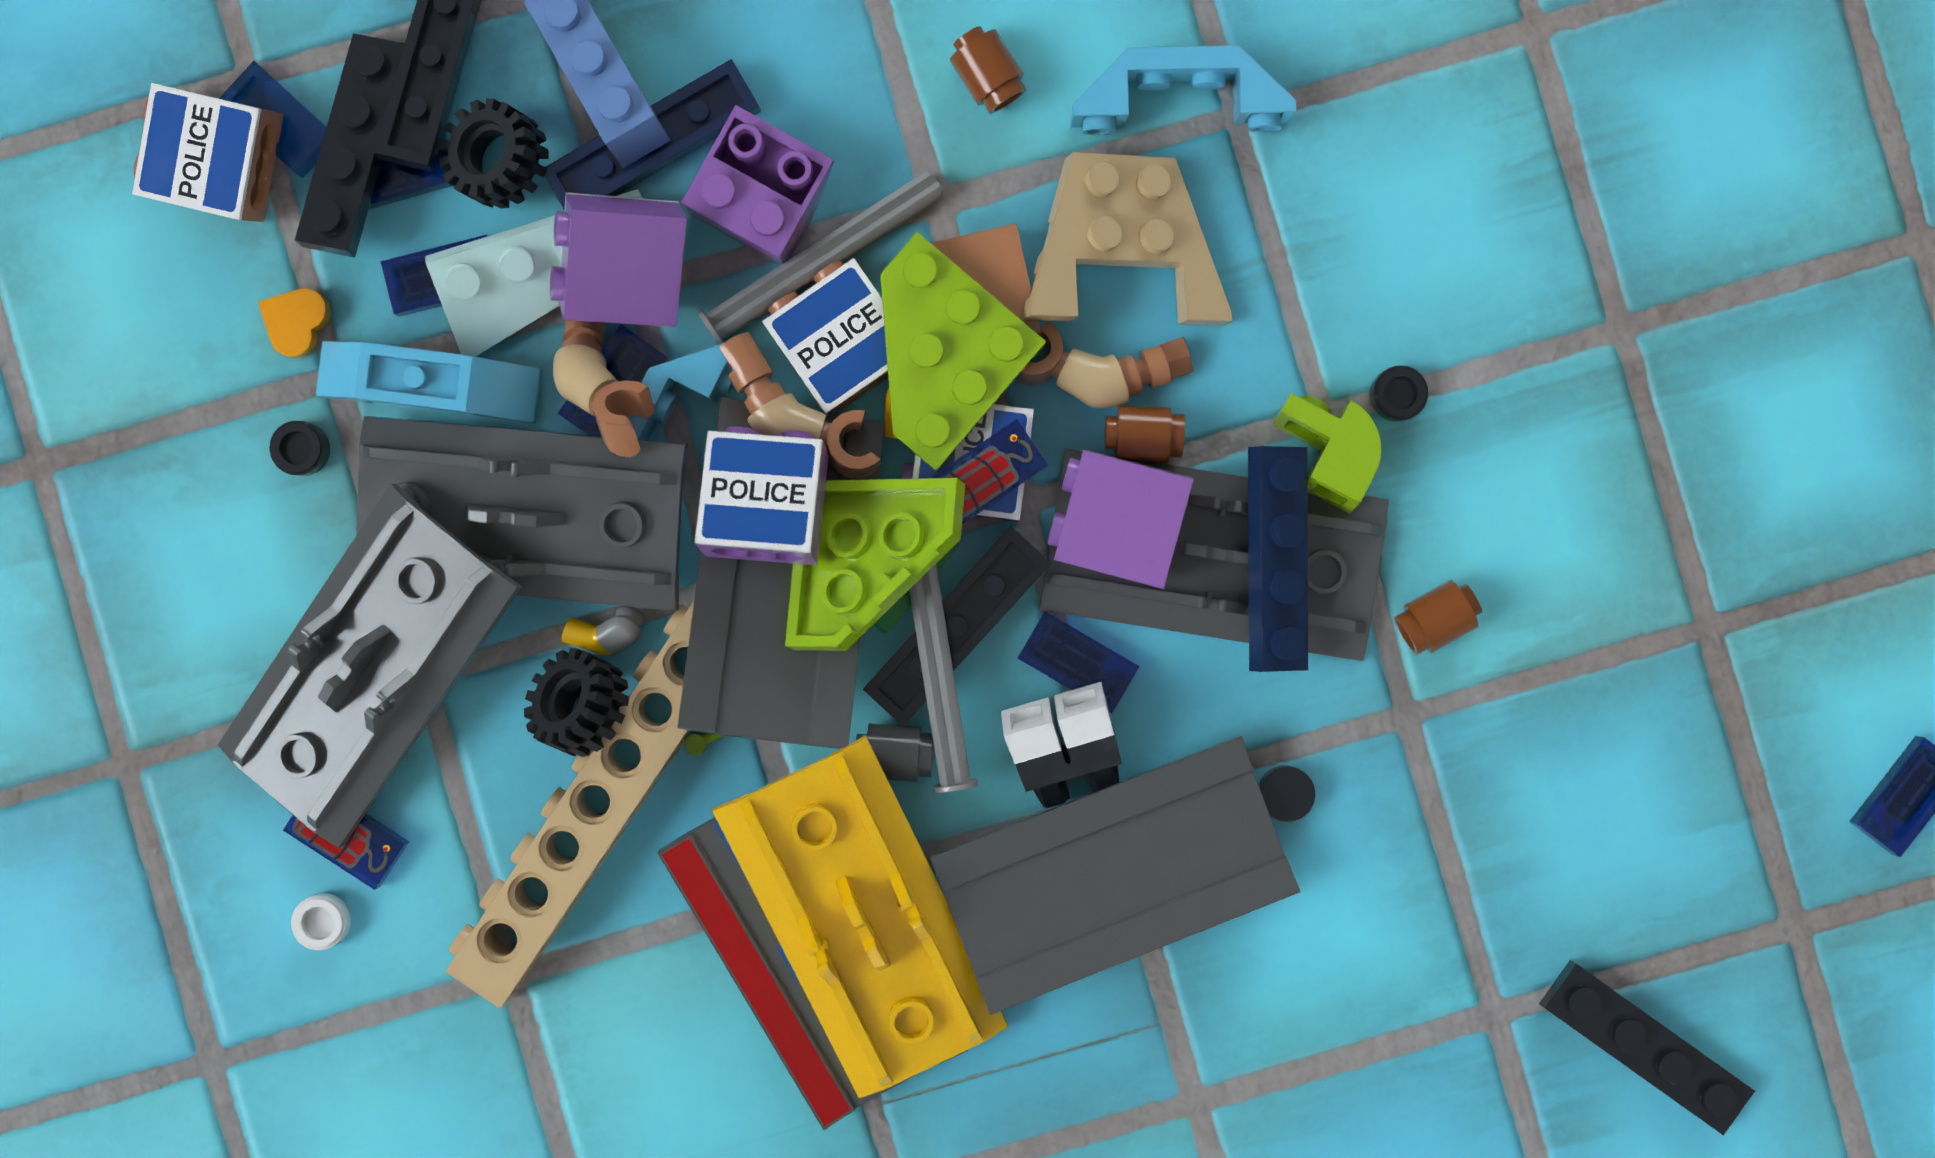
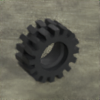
[438,98,549,209]
[524,648,629,757]

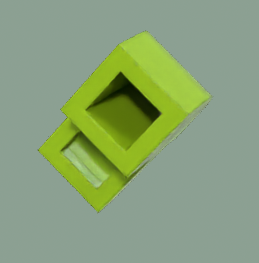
[1272,393,1381,514]

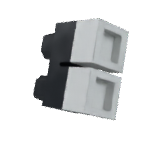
[1001,682,1122,808]

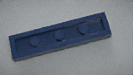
[544,59,761,211]
[1248,446,1308,672]

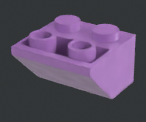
[681,105,834,265]

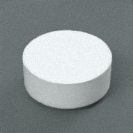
[291,893,351,950]

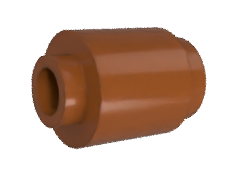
[950,26,1027,114]
[1104,406,1185,463]
[1394,580,1482,655]

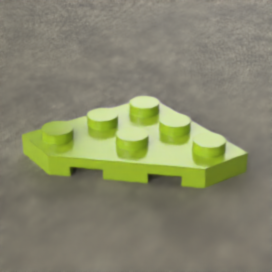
[880,232,1046,472]
[785,478,965,651]

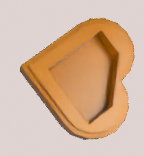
[258,288,331,359]

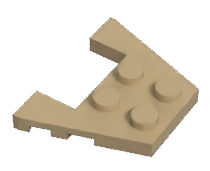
[1023,152,1232,326]

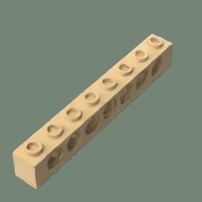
[445,602,694,1009]

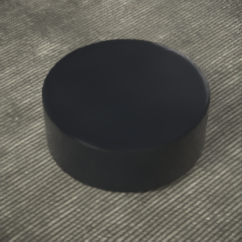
[1370,366,1428,422]
[269,421,330,476]
[1259,765,1315,822]

